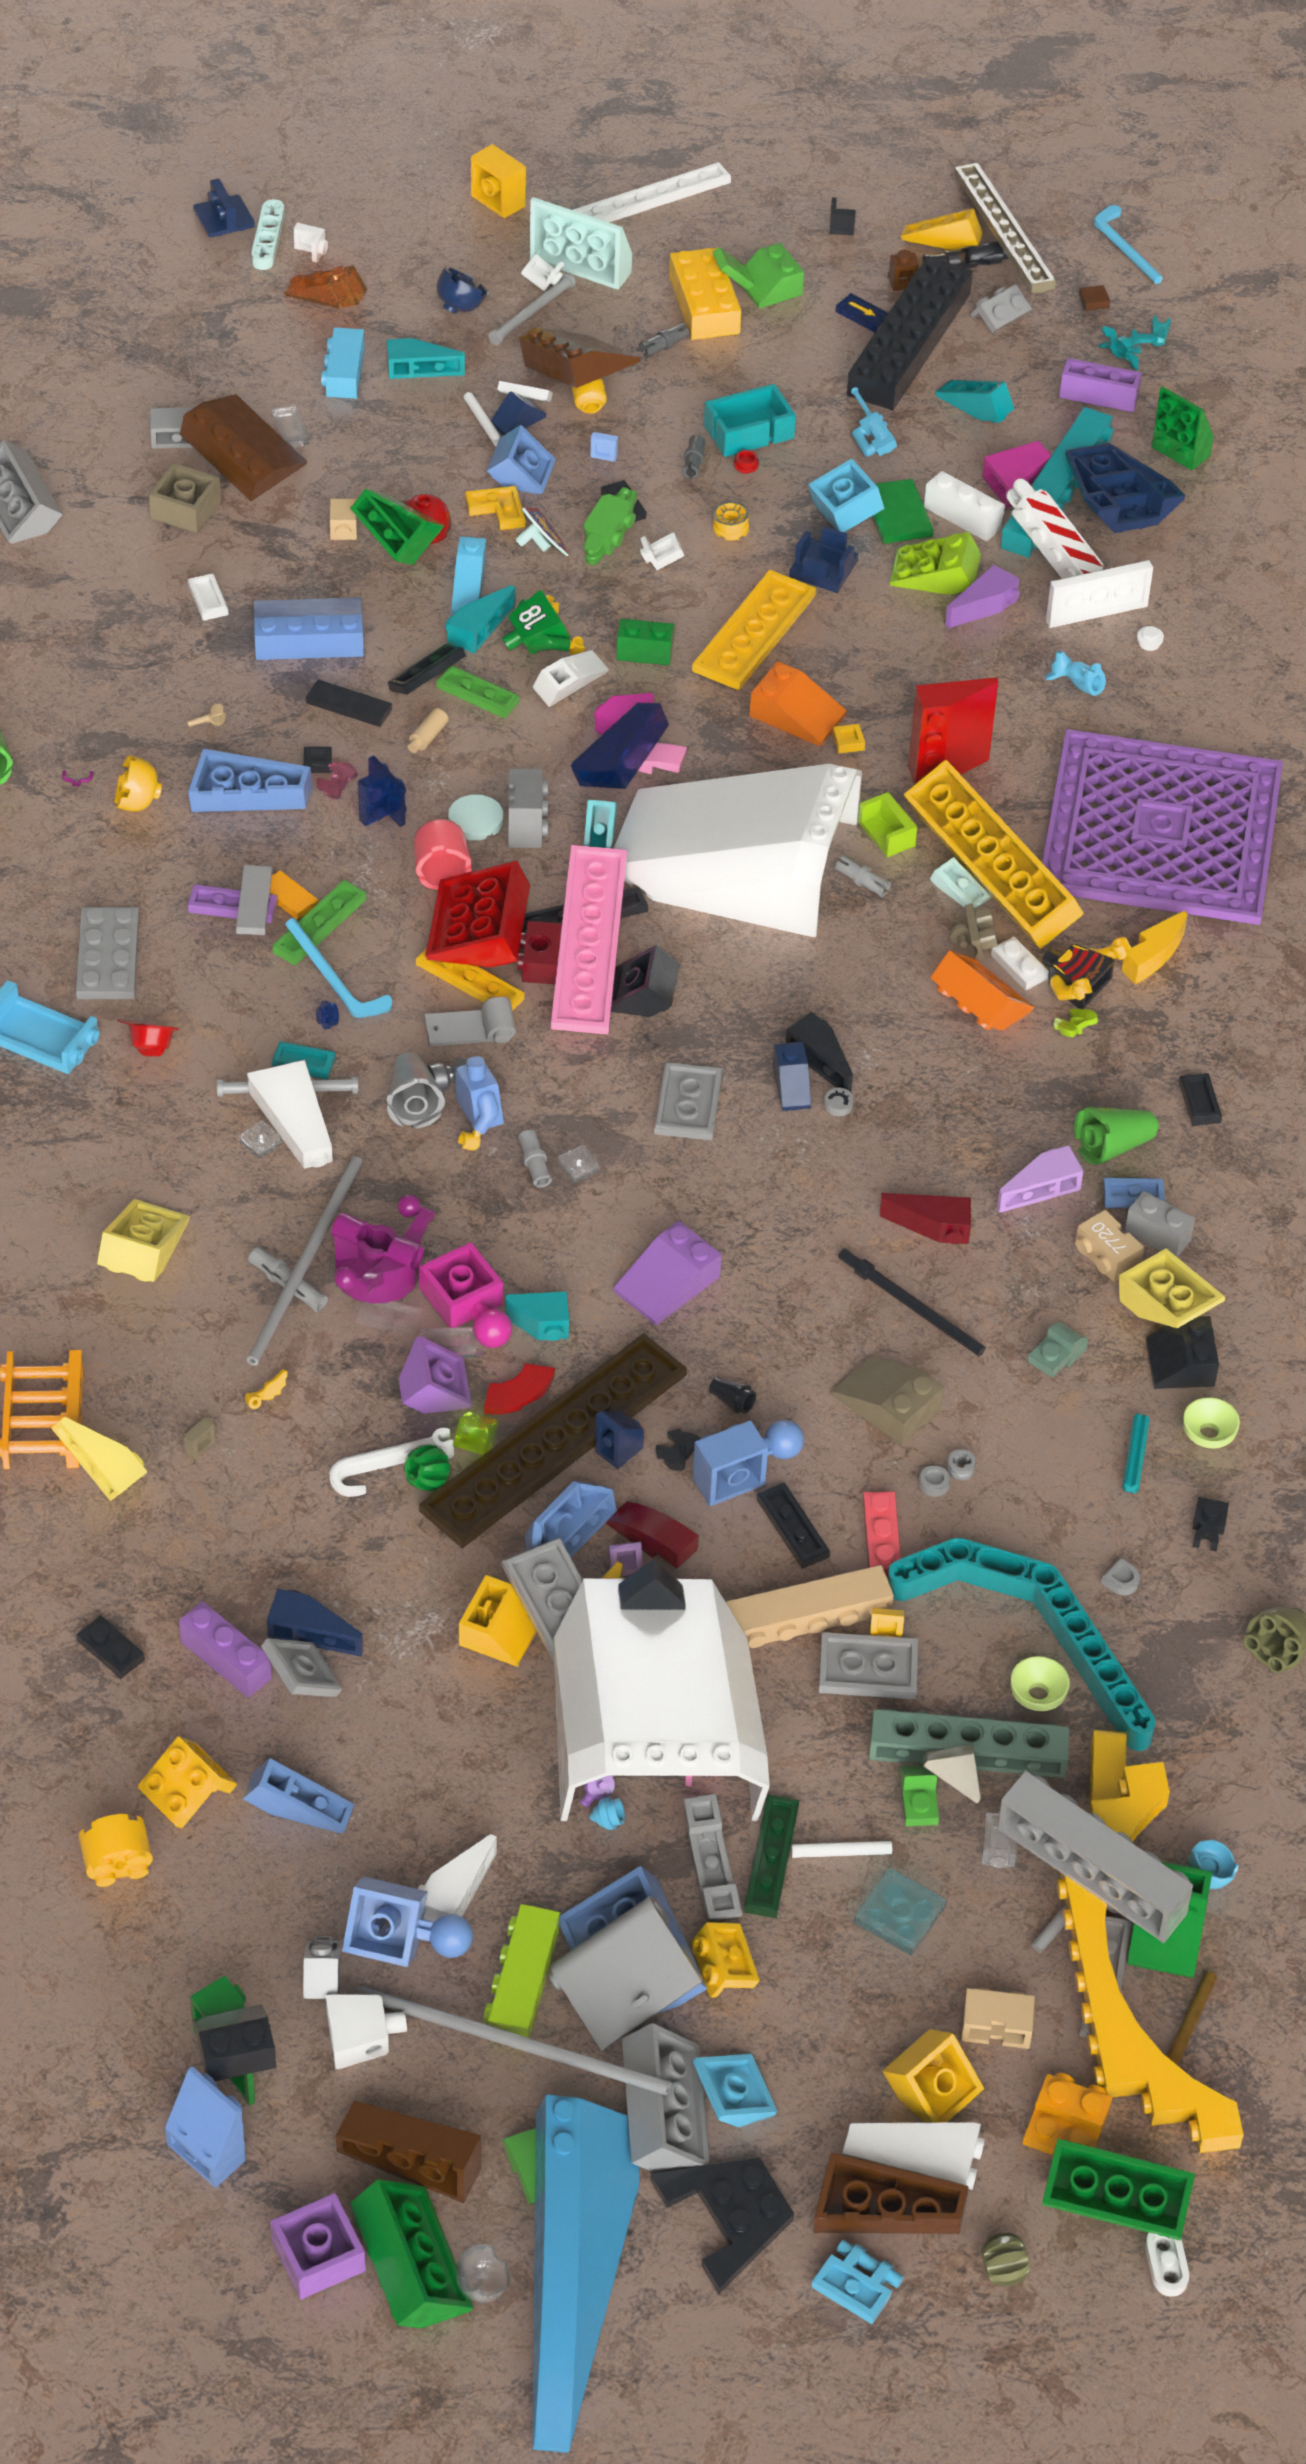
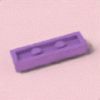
[188,884,278,923]

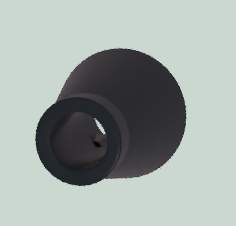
[709,1377,756,1414]

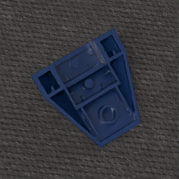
[1065,443,1185,533]

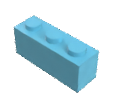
[321,327,365,399]

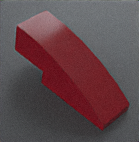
[606,1501,699,1569]

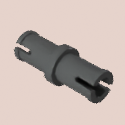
[639,322,690,358]
[682,435,705,479]

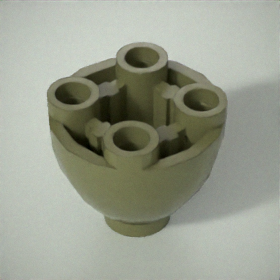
[1243,1606,1306,1674]

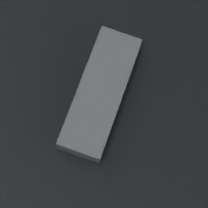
[236,865,273,935]

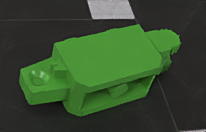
[583,487,637,565]

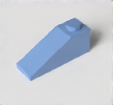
[243,1758,354,1834]

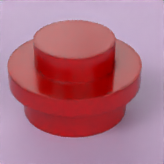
[733,450,759,474]

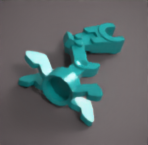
[1099,316,1171,370]

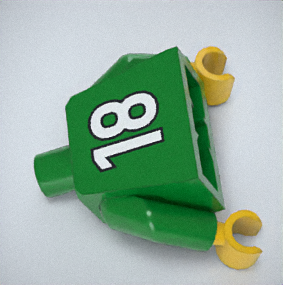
[502,590,586,655]

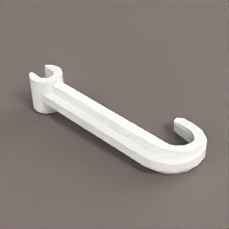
[329,1428,454,1497]

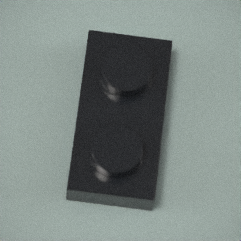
[77,1615,145,1679]

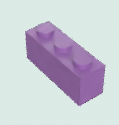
[1059,358,1142,412]
[179,1601,272,1698]

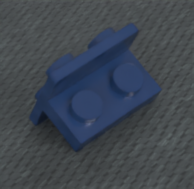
[193,179,255,237]

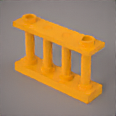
[0,1350,84,1469]

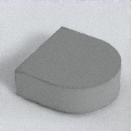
[1101,1558,1140,1595]

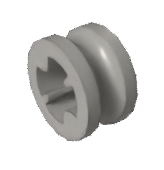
[947,1449,976,1481]

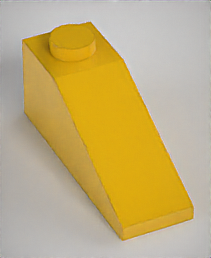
[900,208,983,250]

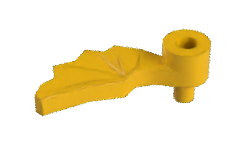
[245,1369,287,1409]

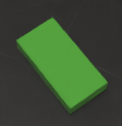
[713,247,755,290]

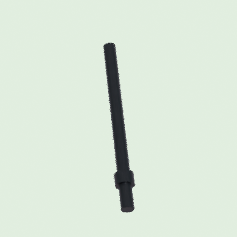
[838,1248,986,1357]

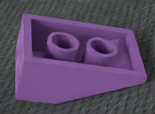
[613,1220,722,1326]

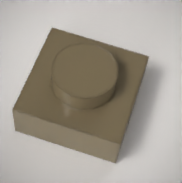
[184,1417,216,1460]

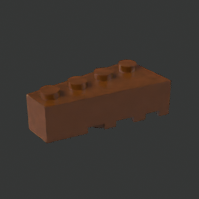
[336,2101,481,2203]
[814,2153,969,2234]

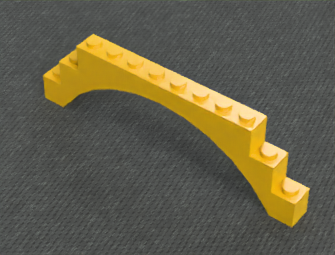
[1053,1762,1244,2153]

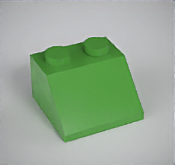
[739,243,804,309]

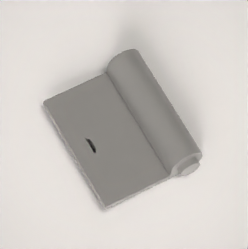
[549,1895,703,2051]

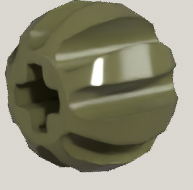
[981,2232,1030,2287]

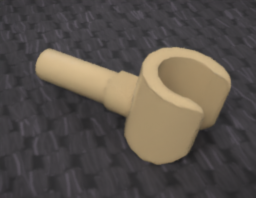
[187,704,226,727]

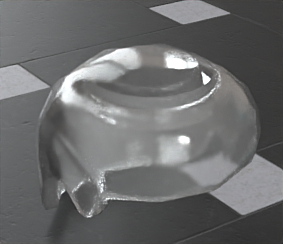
[456,2244,510,2303]

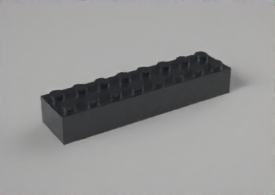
[847,256,973,411]

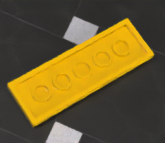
[692,570,816,691]

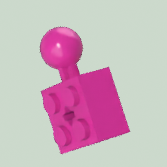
[419,1242,512,1348]

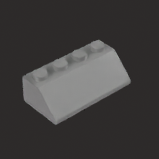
[0,439,63,543]
[622,2023,710,2173]

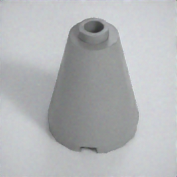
[386,1052,445,1129]

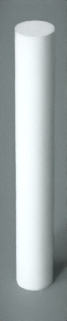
[463,392,501,447]
[791,1841,892,1858]

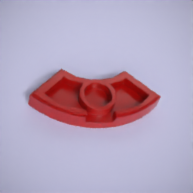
[484,1363,555,1415]

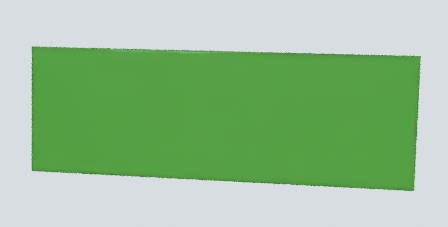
[436,666,519,719]

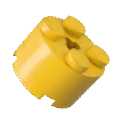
[78,1814,153,1887]

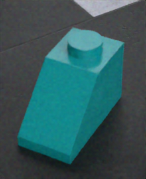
[583,800,618,849]
[505,1291,569,1341]

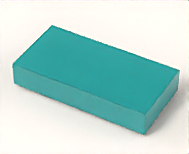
[271,1041,336,1080]

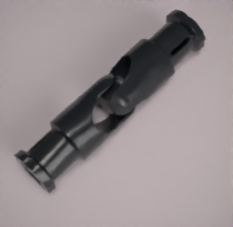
[922,241,1009,269]

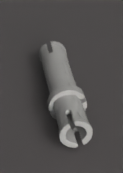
[248,1246,328,1312]

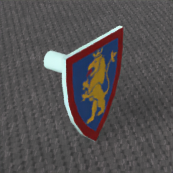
[516,508,569,556]

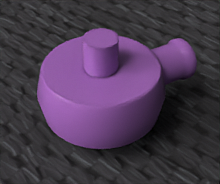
[580,1775,615,1808]

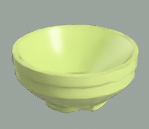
[1183,1398,1240,1448]
[1010,1656,1070,1711]

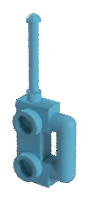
[851,387,897,457]

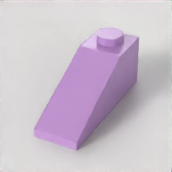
[997,1145,1083,1213]

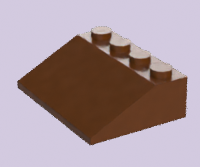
[519,328,641,388]
[180,394,307,501]

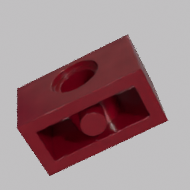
[517,921,562,985]

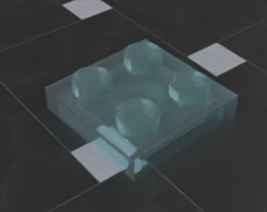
[854,1868,947,1955]

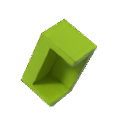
[858,792,917,857]

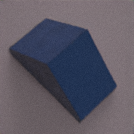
[491,391,546,435]

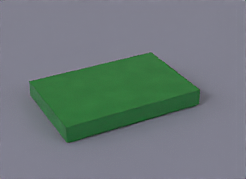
[872,479,934,544]

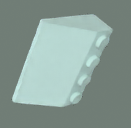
[530,197,632,290]

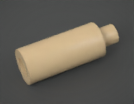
[408,708,449,753]

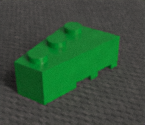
[350,488,444,565]

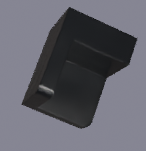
[830,197,856,236]

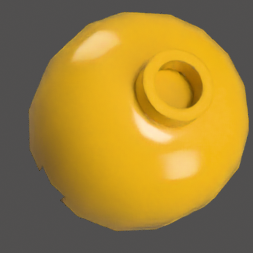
[114,754,162,812]

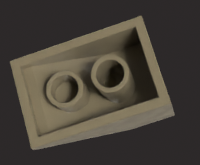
[831,1356,944,1445]

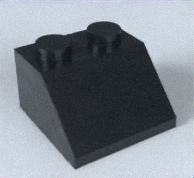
[611,945,680,1017]
[1146,1316,1219,1389]
[193,2004,277,2081]

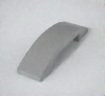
[683,1794,742,1921]

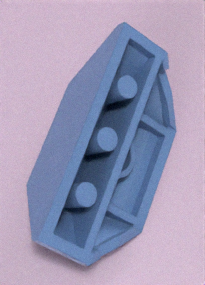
[524,1481,617,1558]

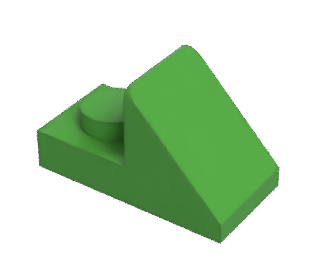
[899,1766,939,1826]

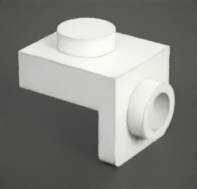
[294,223,328,263]
[521,254,565,292]
[640,532,685,570]

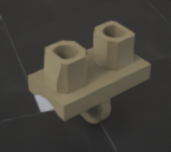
[950,903,998,960]

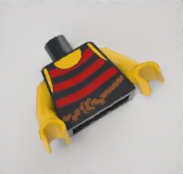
[1042,937,1131,1009]

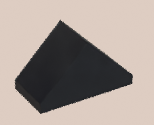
[618,1559,686,1610]

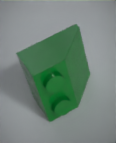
[617,618,676,666]

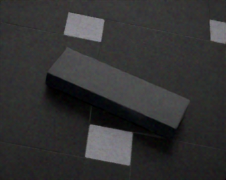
[387,644,466,695]
[306,680,392,727]
[757,1482,830,1569]

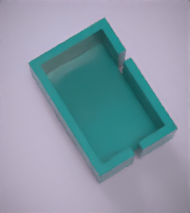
[703,383,796,457]

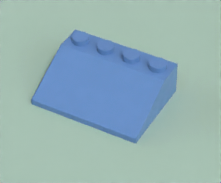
[254,597,364,660]
[560,1866,707,2014]

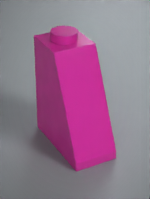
[982,440,1051,508]

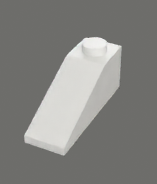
[418,1834,497,1921]

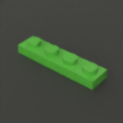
[272,880,366,966]

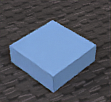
[590,432,618,462]

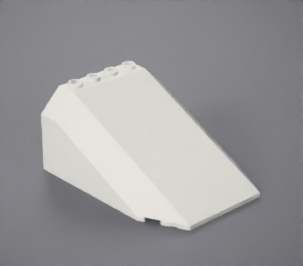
[613,764,862,938]
[553,1578,769,1821]

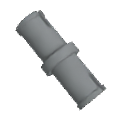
[835,854,891,898]
[518,1130,552,1188]

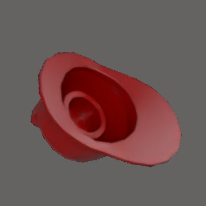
[117,1019,179,1057]

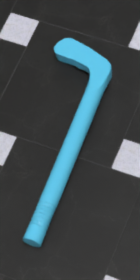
[1094,205,1163,284]
[285,918,392,1018]

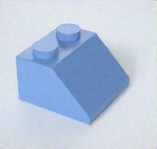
[487,425,556,495]

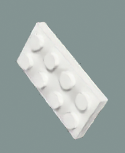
[1046,560,1153,628]

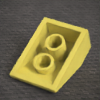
[97,1199,190,1282]
[1119,1248,1225,1328]

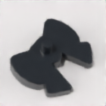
[656,1429,701,1471]

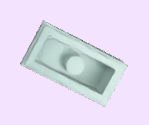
[930,857,991,909]

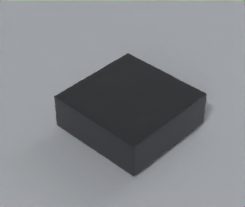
[304,747,332,773]

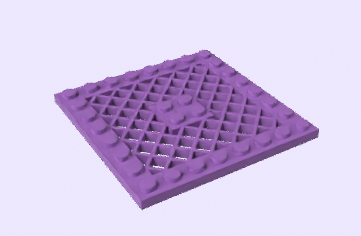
[1042,729,1283,925]

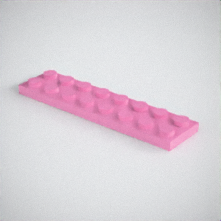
[551,845,627,1034]

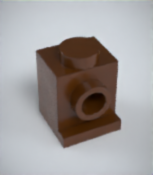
[887,250,919,291]

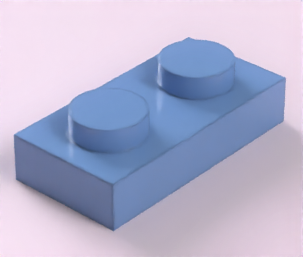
[1103,1178,1165,1209]

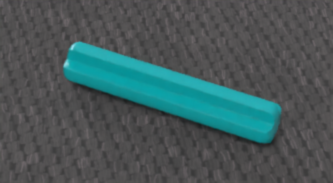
[1122,1413,1150,1494]

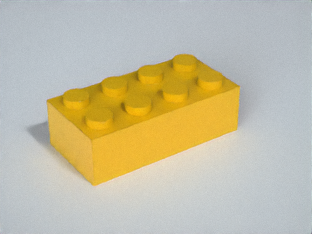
[669,247,741,340]

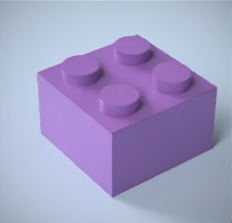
[270,2193,366,2300]

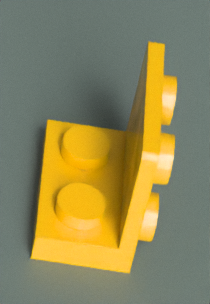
[138,1736,238,1828]

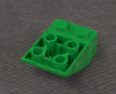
[1152,386,1214,471]
[1127,1861,1212,1978]

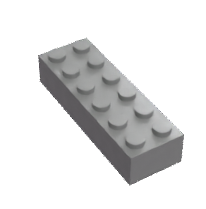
[998,1770,1193,1943]

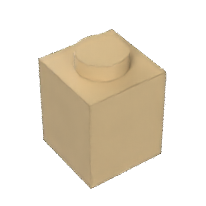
[330,499,357,540]

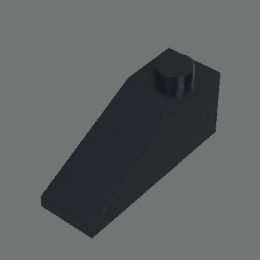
[786,1012,853,1092]

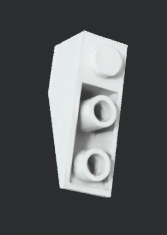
[533,650,609,707]

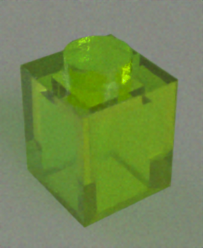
[453,1412,499,1455]

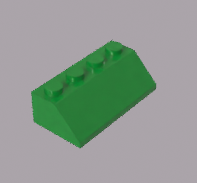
[1042,2138,1195,2241]
[350,2179,474,2329]

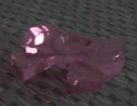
[317,761,358,799]

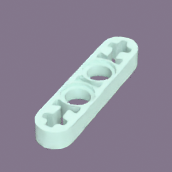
[252,199,285,270]

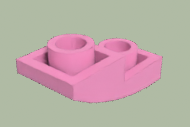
[625,743,687,774]

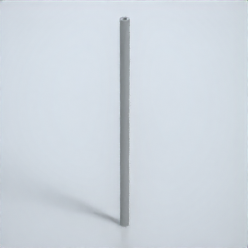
[247,1156,363,1366]
[355,1985,672,2095]

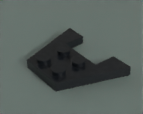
[650,2157,794,2294]

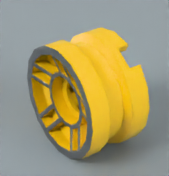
[713,501,749,541]

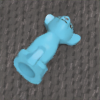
[1045,651,1106,696]

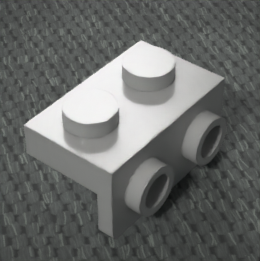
[970,284,1032,334]

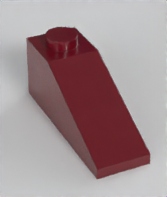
[879,1193,971,1244]

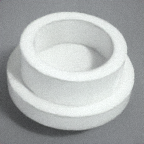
[1137,626,1164,651]

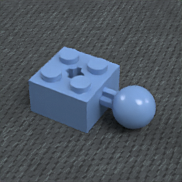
[693,1420,804,1507]
[342,1876,473,1967]

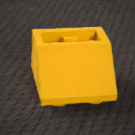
[459,1575,537,1667]

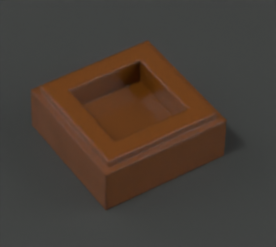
[1079,285,1110,310]

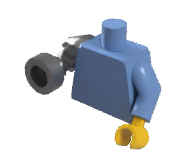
[427,1056,504,1150]

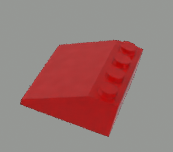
[908,677,998,785]
[425,861,530,968]

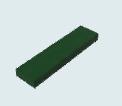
[744,1794,800,1919]

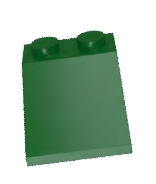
[190,1975,255,2106]

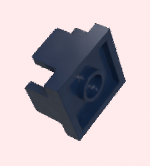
[789,526,859,593]

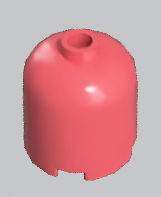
[414,819,471,890]

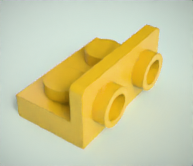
[692,1922,760,1998]

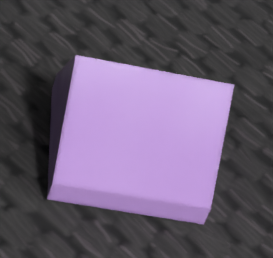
[608,1542,643,1576]

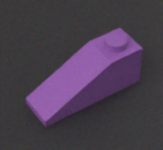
[945,565,1020,628]

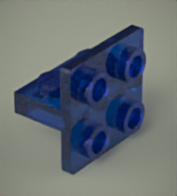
[358,755,407,827]

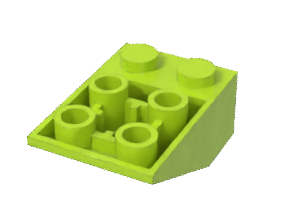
[889,532,981,595]

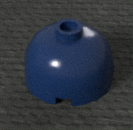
[437,266,488,314]

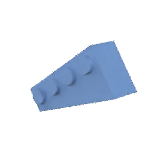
[188,749,313,812]

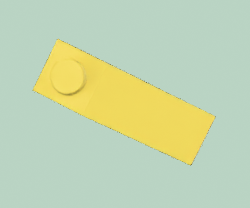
[51,1417,147,1501]

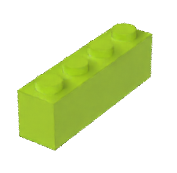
[483,1904,560,2038]

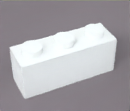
[924,471,1005,541]

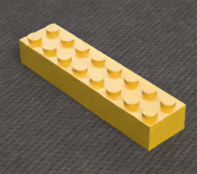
[903,760,1084,950]

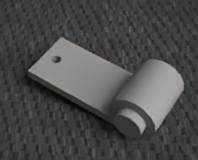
[424,997,516,1047]

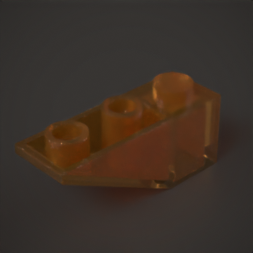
[284,265,368,309]

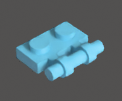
[812,2239,904,2324]

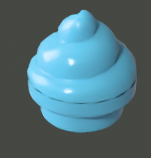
[589,1796,625,1830]

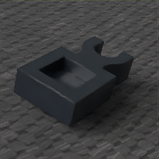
[1192,1497,1229,1552]

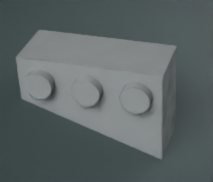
[508,769,548,848]

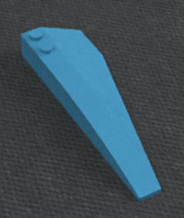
[532,2094,639,2453]

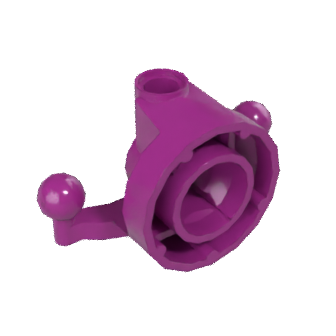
[332,1194,435,1304]

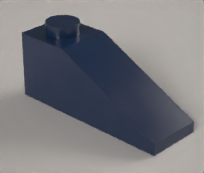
[267,1589,363,1657]

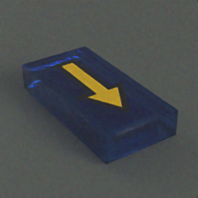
[836,293,888,333]

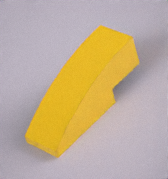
[1121,911,1188,985]

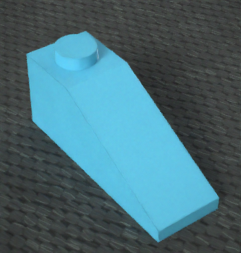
[451,537,486,614]

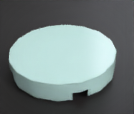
[448,795,503,841]

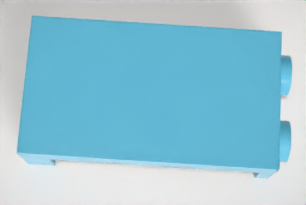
[0,980,100,1074]

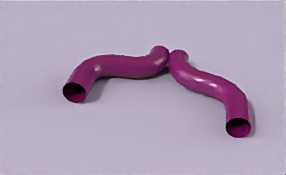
[62,770,94,787]

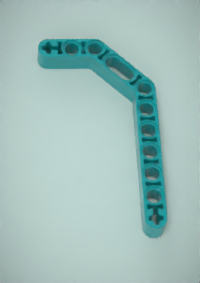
[888,1538,1156,1751]

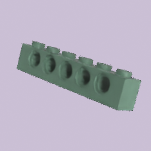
[869,1709,1070,1778]

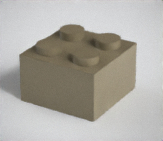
[149,463,221,533]

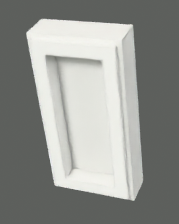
[498,381,553,402]
[188,574,228,621]

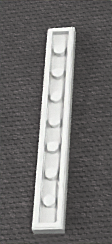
[573,162,731,222]

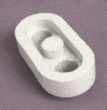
[1145,2233,1189,2296]

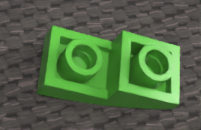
[502,2128,536,2205]

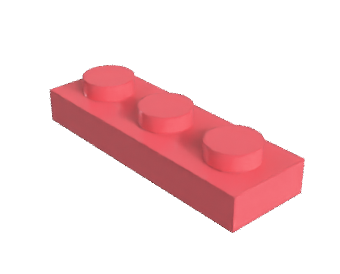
[863,1492,901,1576]

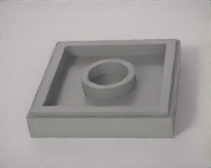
[261,1638,342,1697]

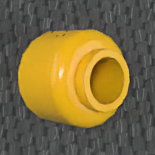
[572,378,607,414]

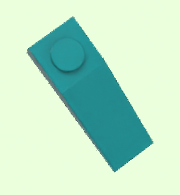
[386,338,465,379]
[935,380,1014,423]
[445,585,515,654]

